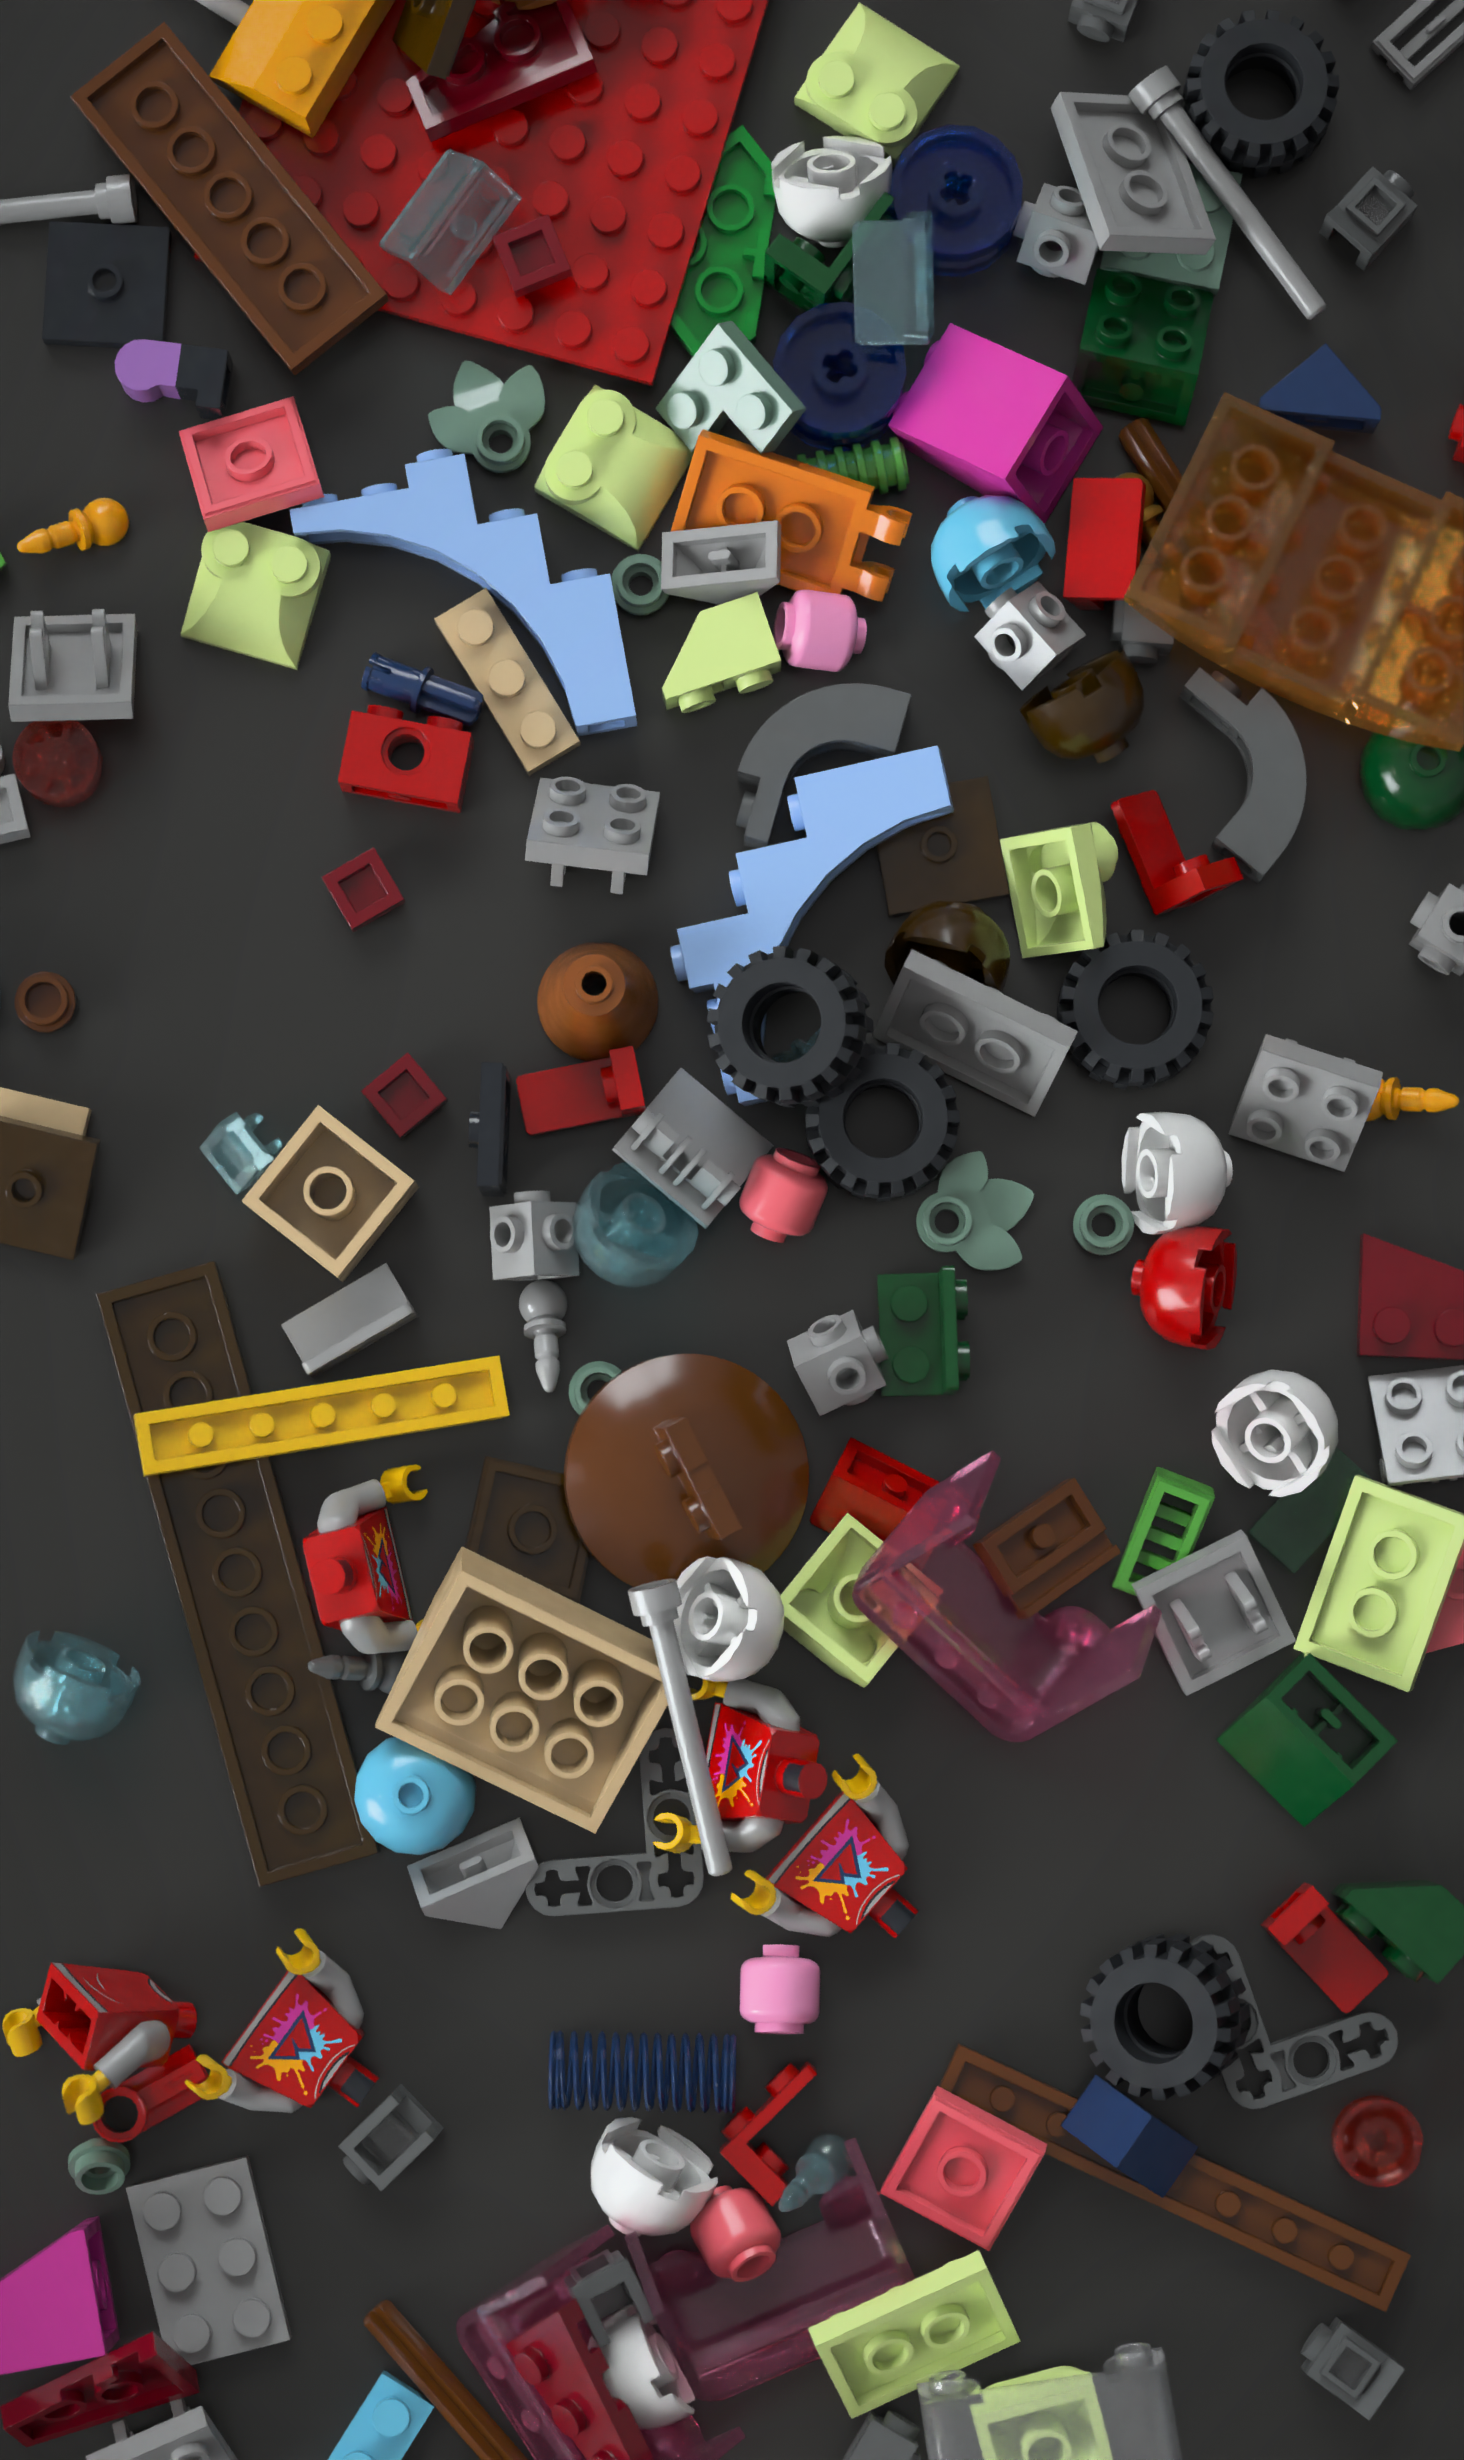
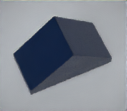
[1254,343,1381,434]
[1060,2074,1198,2198]

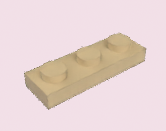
[435,588,581,776]

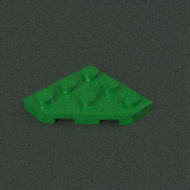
[670,125,776,358]

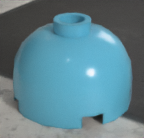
[931,495,1056,612]
[354,1737,477,1855]

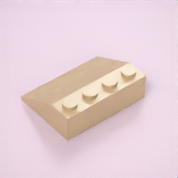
[375,1547,668,1833]

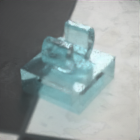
[199,1112,283,1195]

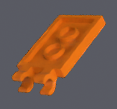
[671,429,912,602]

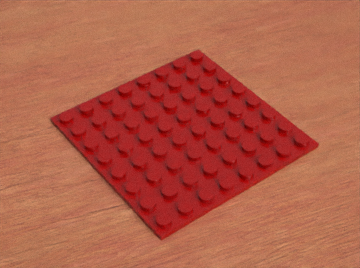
[194,0,769,386]

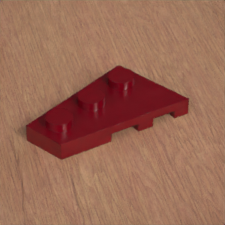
[406,0,598,142]
[1357,1233,1464,1361]
[505,2298,654,2460]
[0,2332,200,2448]

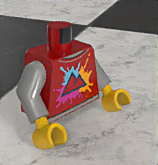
[303,1464,428,1654]
[653,1679,827,1853]
[731,1754,919,1938]
[185,1928,379,2113]
[2,1962,197,2125]

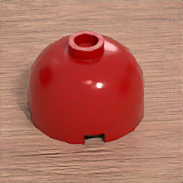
[1131,1226,1237,1350]

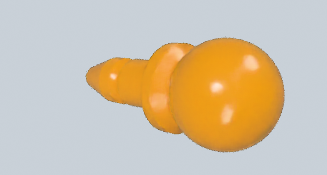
[17,498,129,553]
[1366,1077,1459,1122]

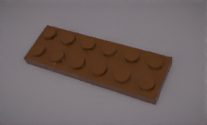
[70,22,389,376]

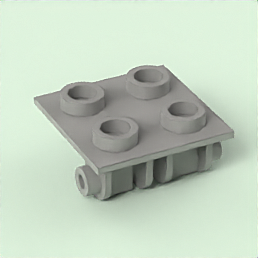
[612,1068,774,1229]
[1368,1365,1464,1487]

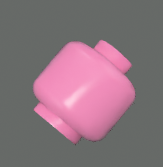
[773,589,867,672]
[740,1944,820,2034]

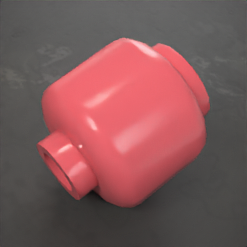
[739,1147,828,1243]
[690,2185,781,2282]

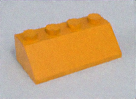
[209,0,395,138]

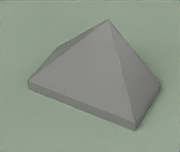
[661,520,781,605]
[407,1817,539,1929]

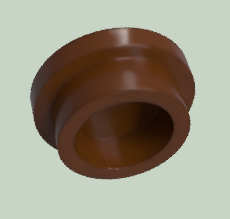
[15,971,76,1033]

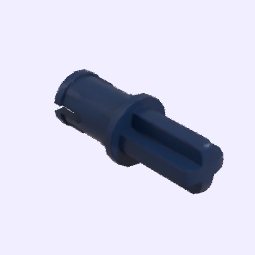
[361,652,484,726]

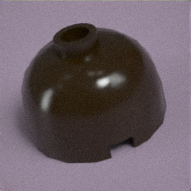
[1019,650,1144,763]
[884,901,1010,992]

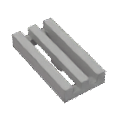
[1370,0,1464,90]

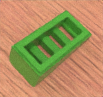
[1112,1467,1215,1596]

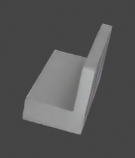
[281,1263,418,1378]

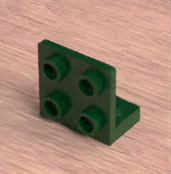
[764,191,898,326]
[1072,268,1214,426]
[877,1266,970,1398]

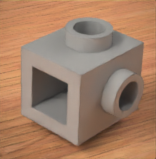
[1013,183,1099,285]
[974,581,1086,691]
[1408,883,1464,976]
[489,1191,579,1281]
[787,1310,889,1416]

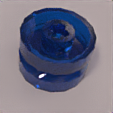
[891,125,1023,277]
[773,302,907,452]

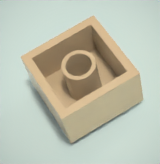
[242,1105,419,1282]

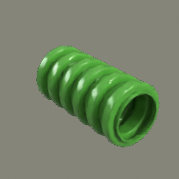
[796,436,909,494]

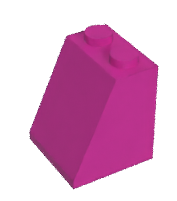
[888,323,1103,525]
[0,2216,120,2375]

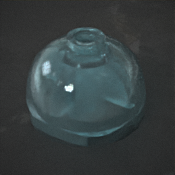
[572,1162,699,1288]
[13,1630,141,1745]

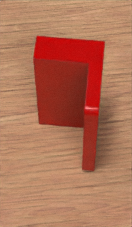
[1063,478,1146,611]
[809,1437,960,1571]

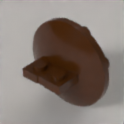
[564,1354,809,1587]

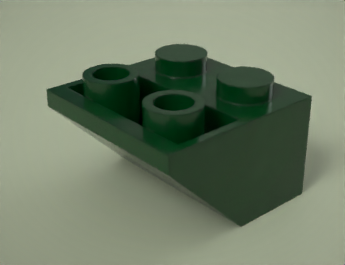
[1215,1653,1398,1827]
[1331,1880,1464,1984]

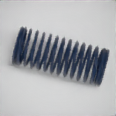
[548,2030,736,2114]

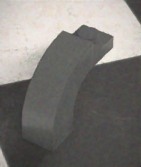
[1179,667,1307,885]
[736,683,911,848]

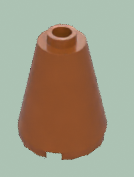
[537,942,659,1061]

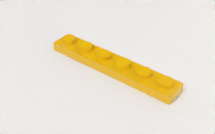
[134,1355,510,1477]

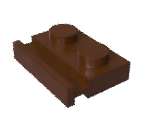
[972,1477,1121,1620]

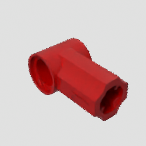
[93,2044,209,2143]

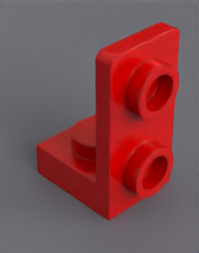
[1111,790,1243,915]
[516,1046,646,1136]
[1260,1882,1388,2013]
[720,2061,817,2206]

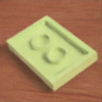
[1293,1475,1464,1693]
[808,2250,1021,2419]

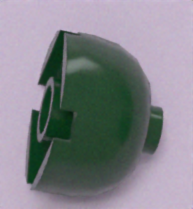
[1359,708,1464,830]

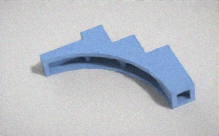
[289,449,637,737]
[670,745,954,1106]

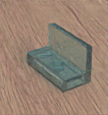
[379,149,522,295]
[852,211,934,345]

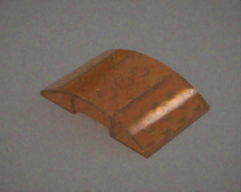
[1124,392,1464,752]

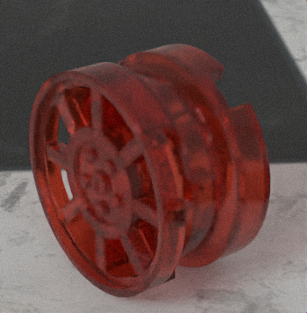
[13,720,104,807]
[1331,2095,1423,2187]

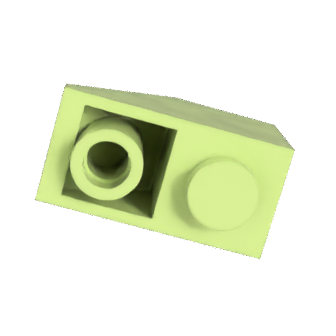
[662,592,781,713]

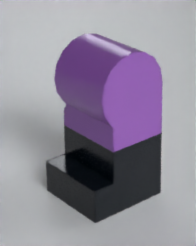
[115,339,233,420]

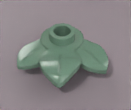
[428,360,545,473]
[916,1151,1034,1271]

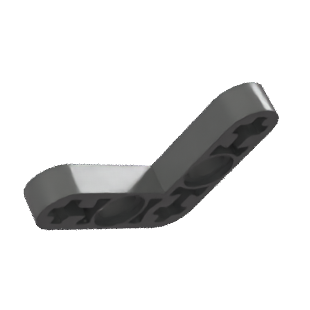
[525,1727,704,1916]
[1190,1934,1398,2109]

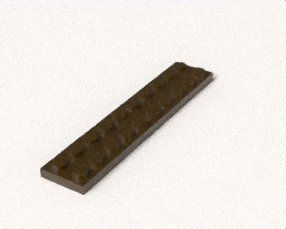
[96,1261,380,1887]

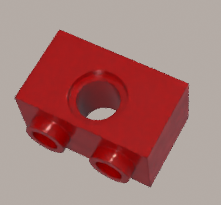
[338,705,474,813]

